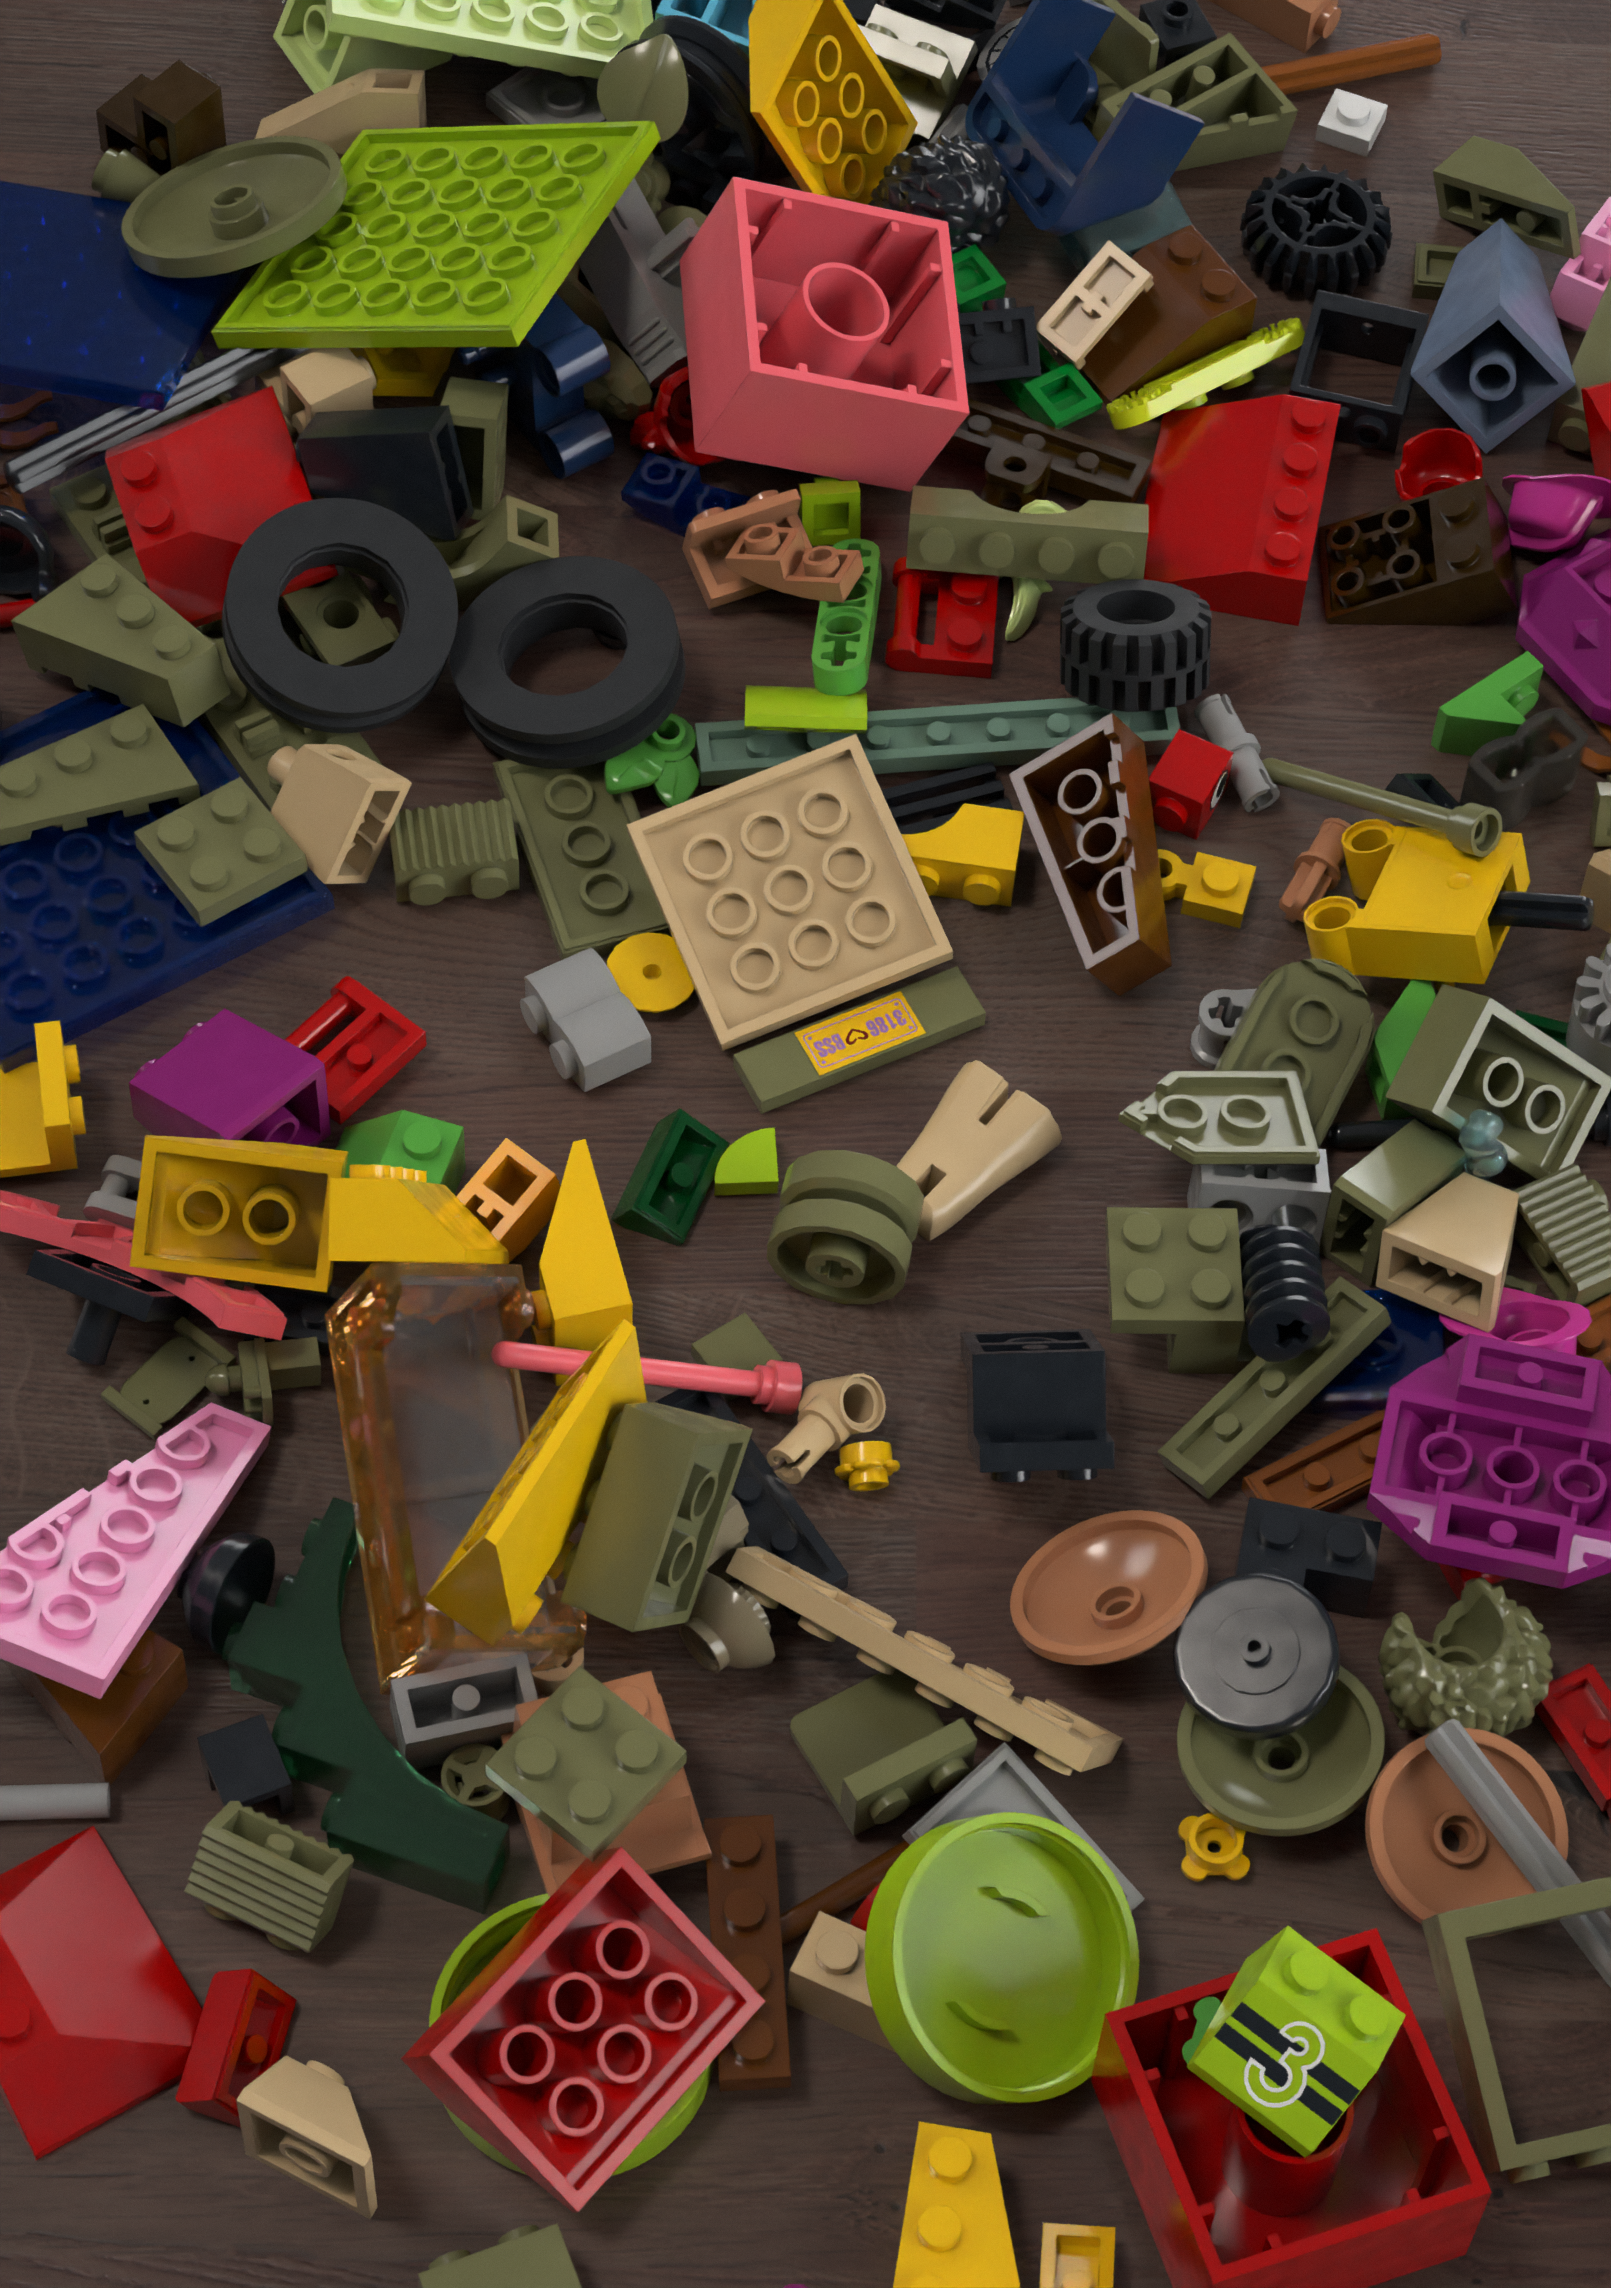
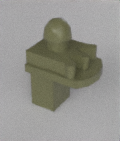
[205,1337,321,1428]

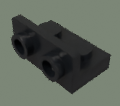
[957,298,1041,385]

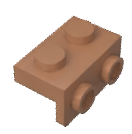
[682,489,813,609]

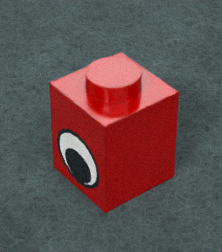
[1149,729,1234,840]

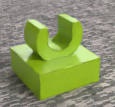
[799,477,861,546]

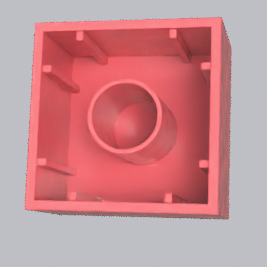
[679,177,969,492]

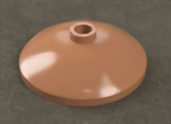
[1010,1510,1208,1666]
[1365,1728,1569,1938]

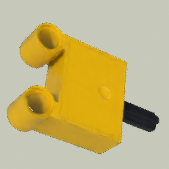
[1303,819,1594,991]

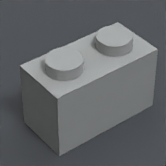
[390,1651,538,1772]

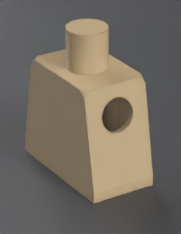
[267,744,412,884]

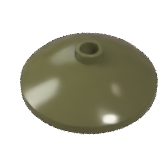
[1177,1666,1385,1836]

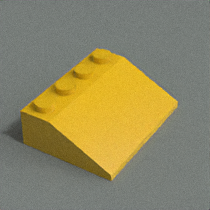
[748,0,918,205]
[424,1319,647,1647]

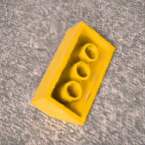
[328,1165,509,1265]

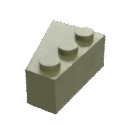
[1091,32,1298,171]
[11,553,231,727]

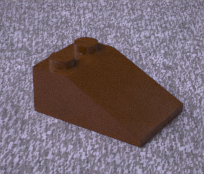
[1079,224,1257,406]

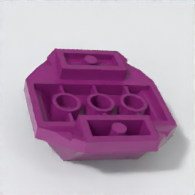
[1366,1333,1611,1589]

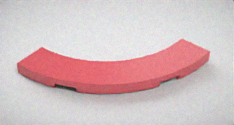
[0,1190,287,1341]

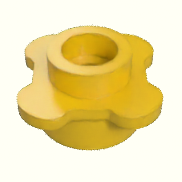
[1178,1813,1250,1882]

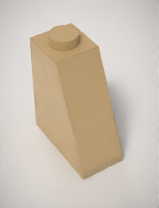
[1376,1172,1519,1332]

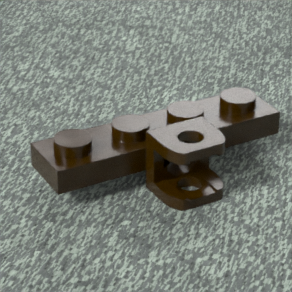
[942,398,1152,512]

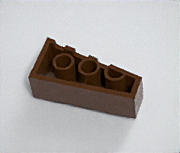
[1009,713,1172,996]

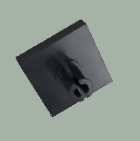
[26,1249,192,1366]

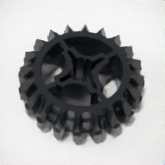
[1240,163,1393,300]

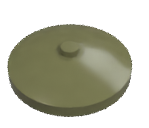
[121,136,348,278]

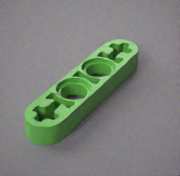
[811,538,882,696]

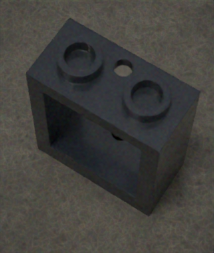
[1289,290,1429,453]

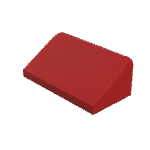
[176,1968,297,2128]

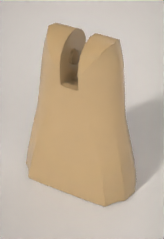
[897,1060,1062,1241]

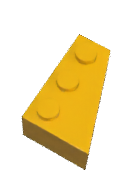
[893,2121,1020,2288]

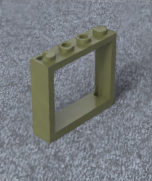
[1421,1876,1611,2184]

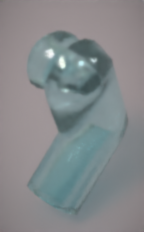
[1459,1109,1508,1180]

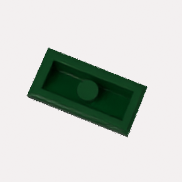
[611,1108,730,1246]

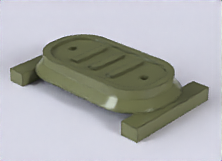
[101,1316,236,1440]

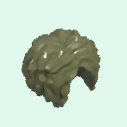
[1378,1578,1553,1737]

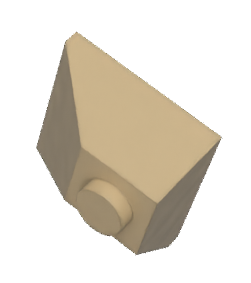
[236,2055,377,2219]

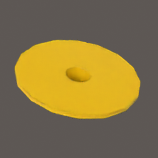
[607,932,694,1013]

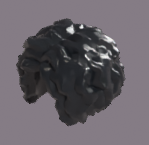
[868,135,1010,254]

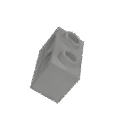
[1187,1149,1331,1244]

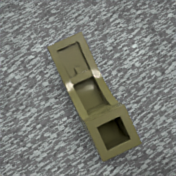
[343,494,559,610]

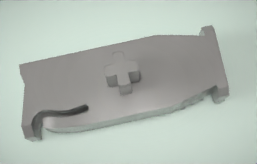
[577,178,700,388]

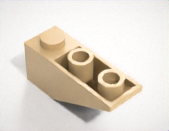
[255,68,427,159]

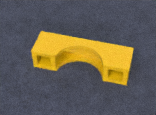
[901,803,1024,907]

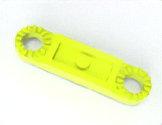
[1106,317,1305,430]

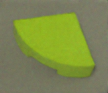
[714,1128,779,1196]

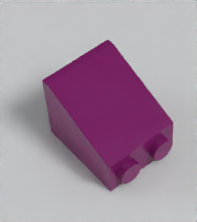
[129,1008,331,1147]

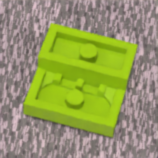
[744,685,867,734]

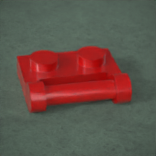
[885,557,999,679]
[284,976,427,1125]

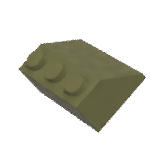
[560,1402,753,1632]

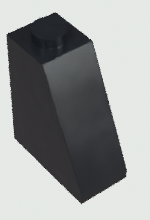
[296,405,474,540]

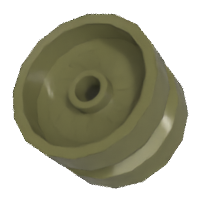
[767,1150,924,1304]

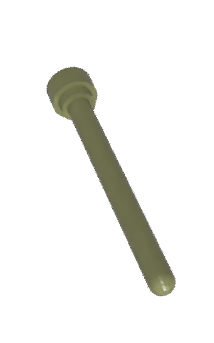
[1262,758,1502,857]

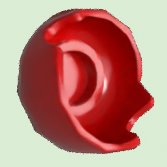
[1394,428,1484,502]

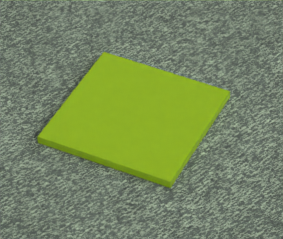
[211,121,661,349]

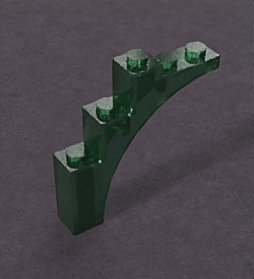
[222,1497,510,1915]

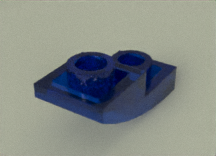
[621,452,752,537]

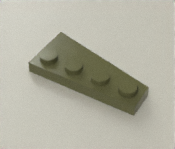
[0,704,201,846]

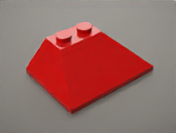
[105,386,339,628]
[0,1825,202,2160]

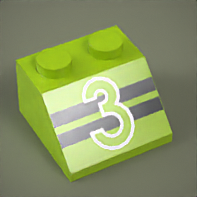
[1186,1926,1406,2157]

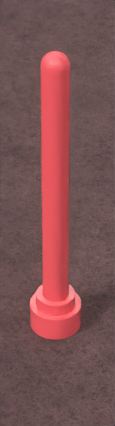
[491,1341,802,1415]

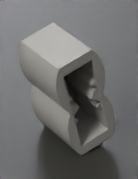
[520,947,651,1092]

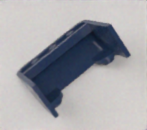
[965,0,1205,236]

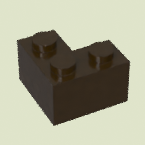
[96,60,226,176]

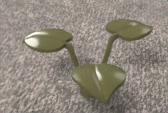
[597,34,707,236]

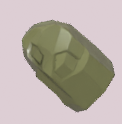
[583,338,653,421]

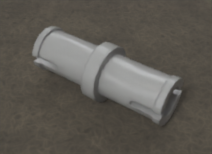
[1194,694,1280,812]

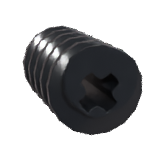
[1239,1224,1330,1362]

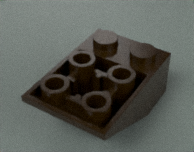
[1318,477,1517,626]

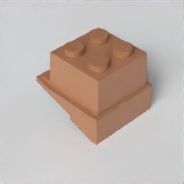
[500,1671,712,1897]

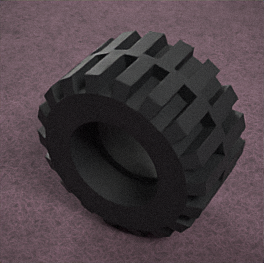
[1060,579,1212,712]

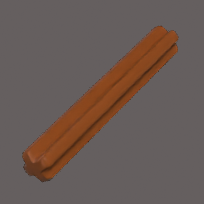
[1261,33,1442,95]

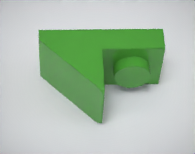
[1431,651,1544,761]

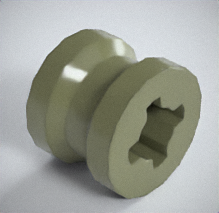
[441,1743,511,1830]

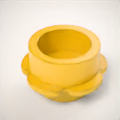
[834,1441,900,1491]

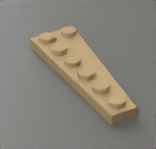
[726,1546,1123,1776]

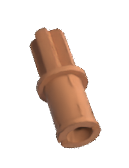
[1279,818,1351,923]

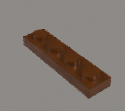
[704,1814,791,2092]

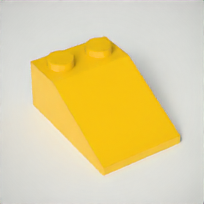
[129,1135,348,1292]
[530,1139,633,1386]

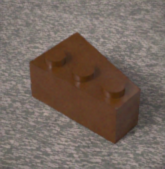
[2,1628,189,1786]

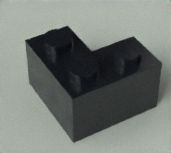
[1234,1497,1383,1618]

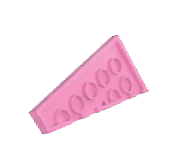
[0,1402,272,1699]

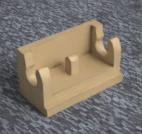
[1036,240,1154,371]

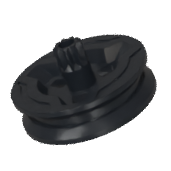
[616,15,780,182]

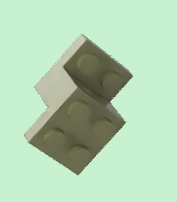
[1105,1207,1257,1374]

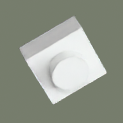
[1315,88,1388,157]

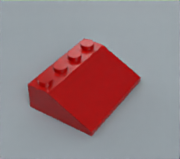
[1144,394,1341,626]
[401,1847,765,2213]

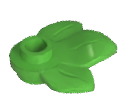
[604,713,700,808]

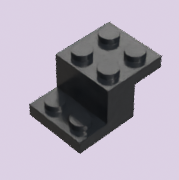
[960,1329,1115,1482]

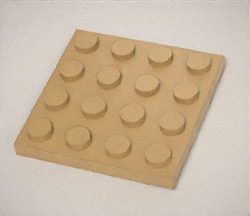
[626,734,953,1051]

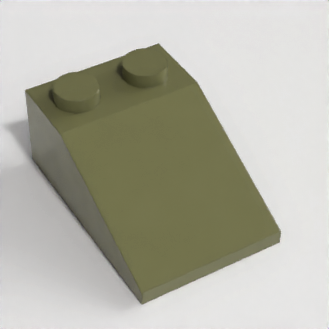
[1385,984,1611,1181]

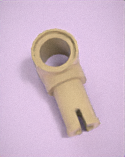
[766,1373,886,1484]

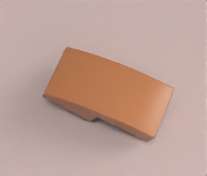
[725,523,864,603]

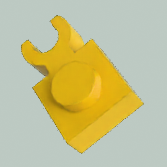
[1157,849,1257,928]

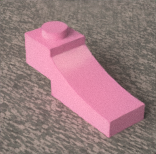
[1550,197,1611,332]

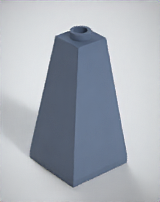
[1410,218,1576,453]

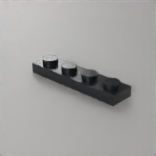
[655,1389,849,1618]

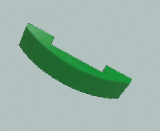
[952,244,1103,429]

